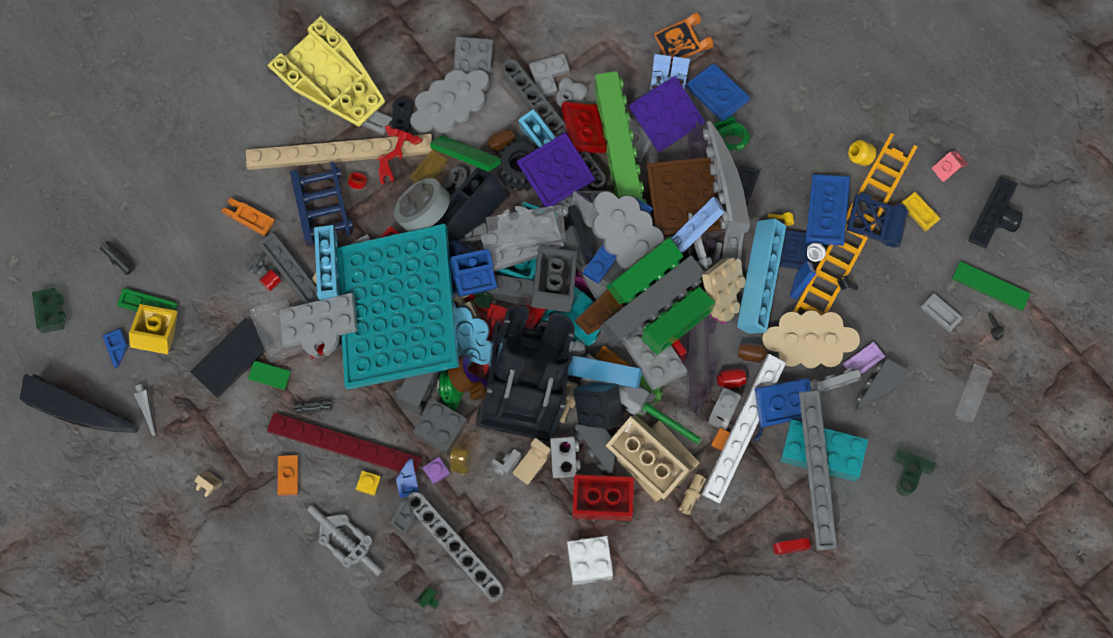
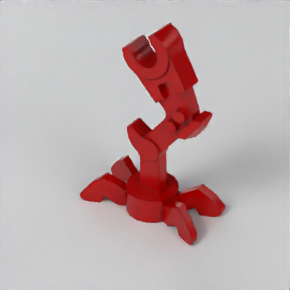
[377,125,423,185]

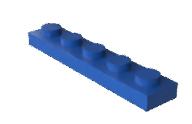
[583,198,653,285]

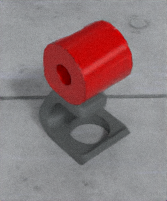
[246,254,282,292]

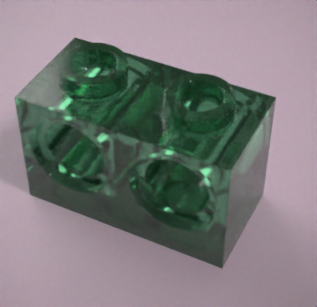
[32,288,66,333]

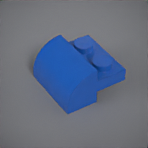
[450,249,497,297]

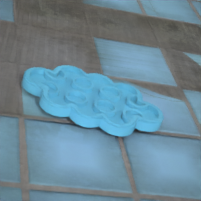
[454,303,491,366]

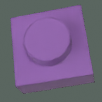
[423,457,450,485]

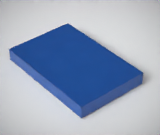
[686,63,750,122]
[754,378,811,427]

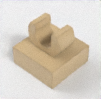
[195,471,223,497]

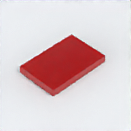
[561,102,607,153]

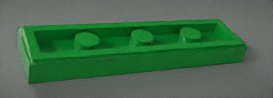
[430,135,501,172]
[952,261,1031,312]

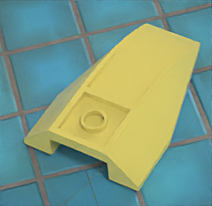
[267,16,385,127]

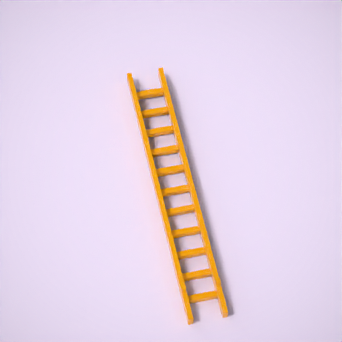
[793,133,918,316]

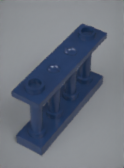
[290,161,353,246]

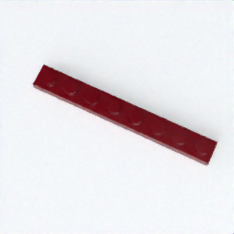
[267,413,422,475]

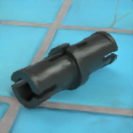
[100,241,135,275]

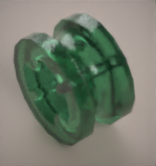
[474,291,493,309]

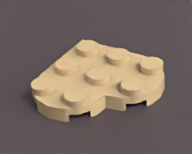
[702,258,746,322]

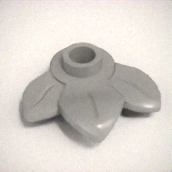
[556,77,588,107]

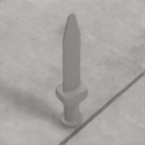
[688,213,712,272]

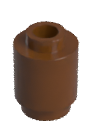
[487,128,516,153]
[738,341,767,363]

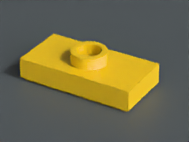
[901,192,941,232]

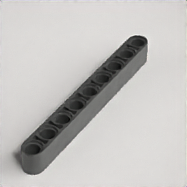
[502,59,606,191]

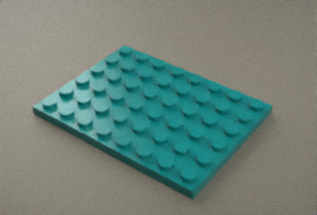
[337,224,459,390]

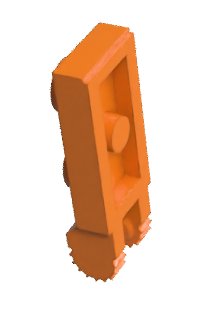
[221,198,275,237]

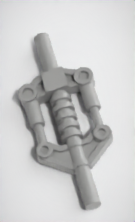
[307,505,383,576]

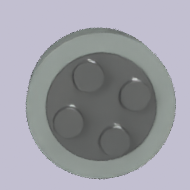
[394,178,450,232]

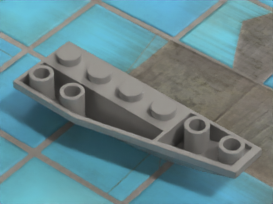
[703,121,750,235]

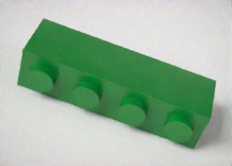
[606,238,683,305]
[641,287,716,356]

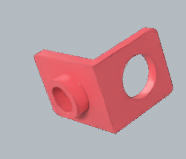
[932,151,968,182]

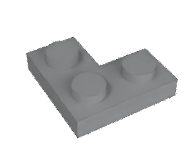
[529,54,569,97]

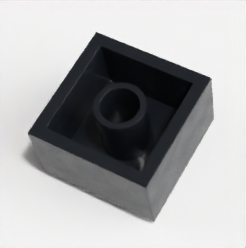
[573,381,624,429]

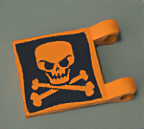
[654,13,713,65]

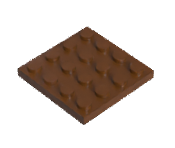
[646,157,724,237]

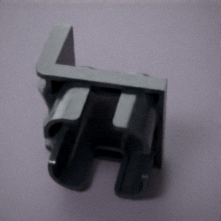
[476,305,575,441]

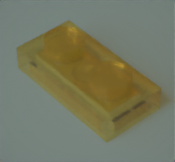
[409,150,447,183]

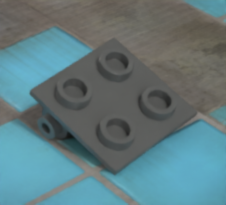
[454,37,493,77]

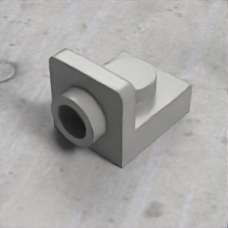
[491,449,521,477]

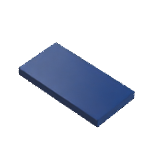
[806,174,850,246]

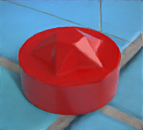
[348,172,367,189]

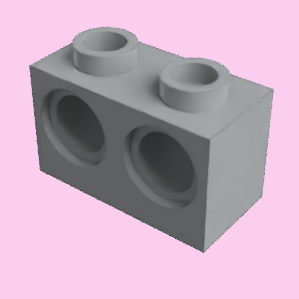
[550,435,580,478]

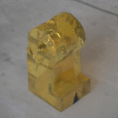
[449,447,472,475]

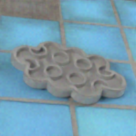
[411,70,489,133]
[592,192,664,269]

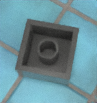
[413,399,468,457]

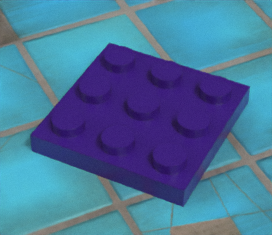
[628,76,705,153]
[517,133,595,210]

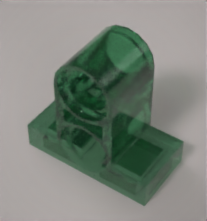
[893,450,936,497]

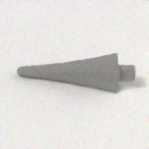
[133,384,156,436]

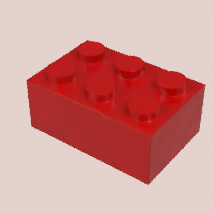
[572,475,634,521]

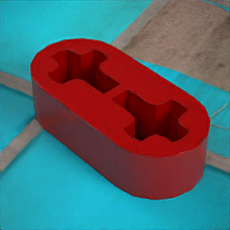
[772,538,811,555]

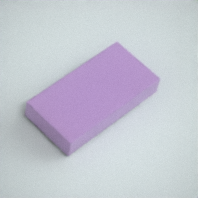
[843,342,886,375]

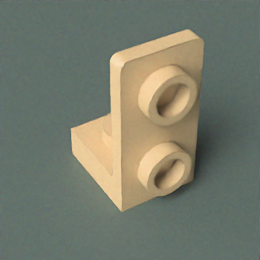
[513,438,551,485]

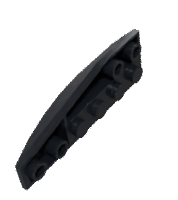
[433,167,508,242]
[20,374,139,433]

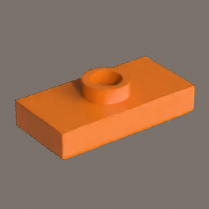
[278,455,299,496]

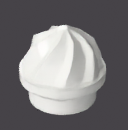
[807,243,826,262]
[569,340,585,357]

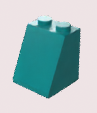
[541,287,602,346]

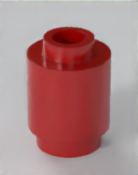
[717,368,746,389]

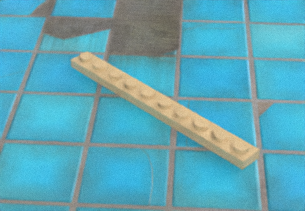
[246,134,433,170]

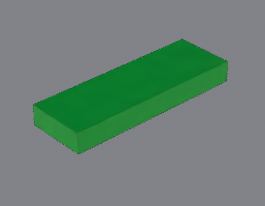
[117,288,178,312]

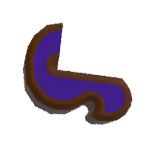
[448,354,487,400]

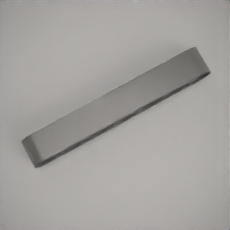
[407,492,504,602]

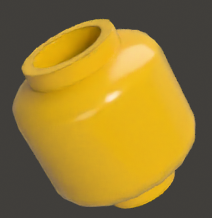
[848,140,876,166]

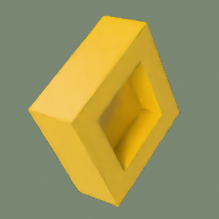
[356,471,381,496]

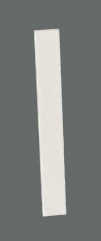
[701,354,786,503]

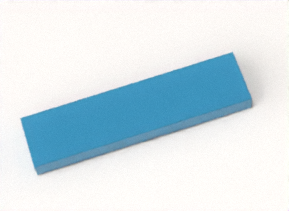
[568,356,642,389]

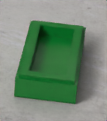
[248,361,291,391]

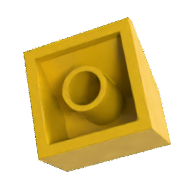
[129,304,178,354]

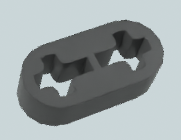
[444,166,468,197]

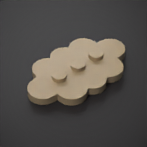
[762,310,860,368]

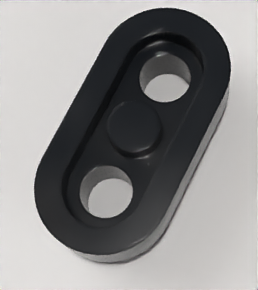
[392,97,412,132]

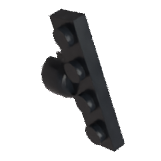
[969,177,1023,249]

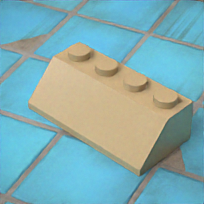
[606,415,694,499]

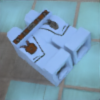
[650,54,690,91]

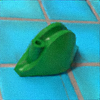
[436,369,464,412]

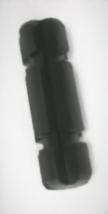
[294,399,332,414]

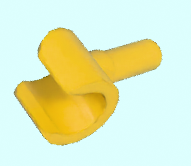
[767,212,794,226]

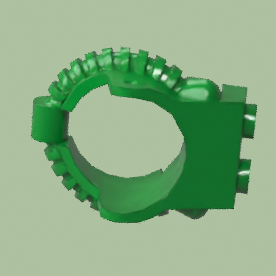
[713,116,751,151]

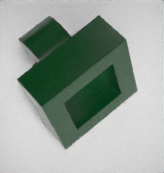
[414,586,440,609]

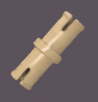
[679,474,706,515]

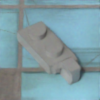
[810,368,862,393]

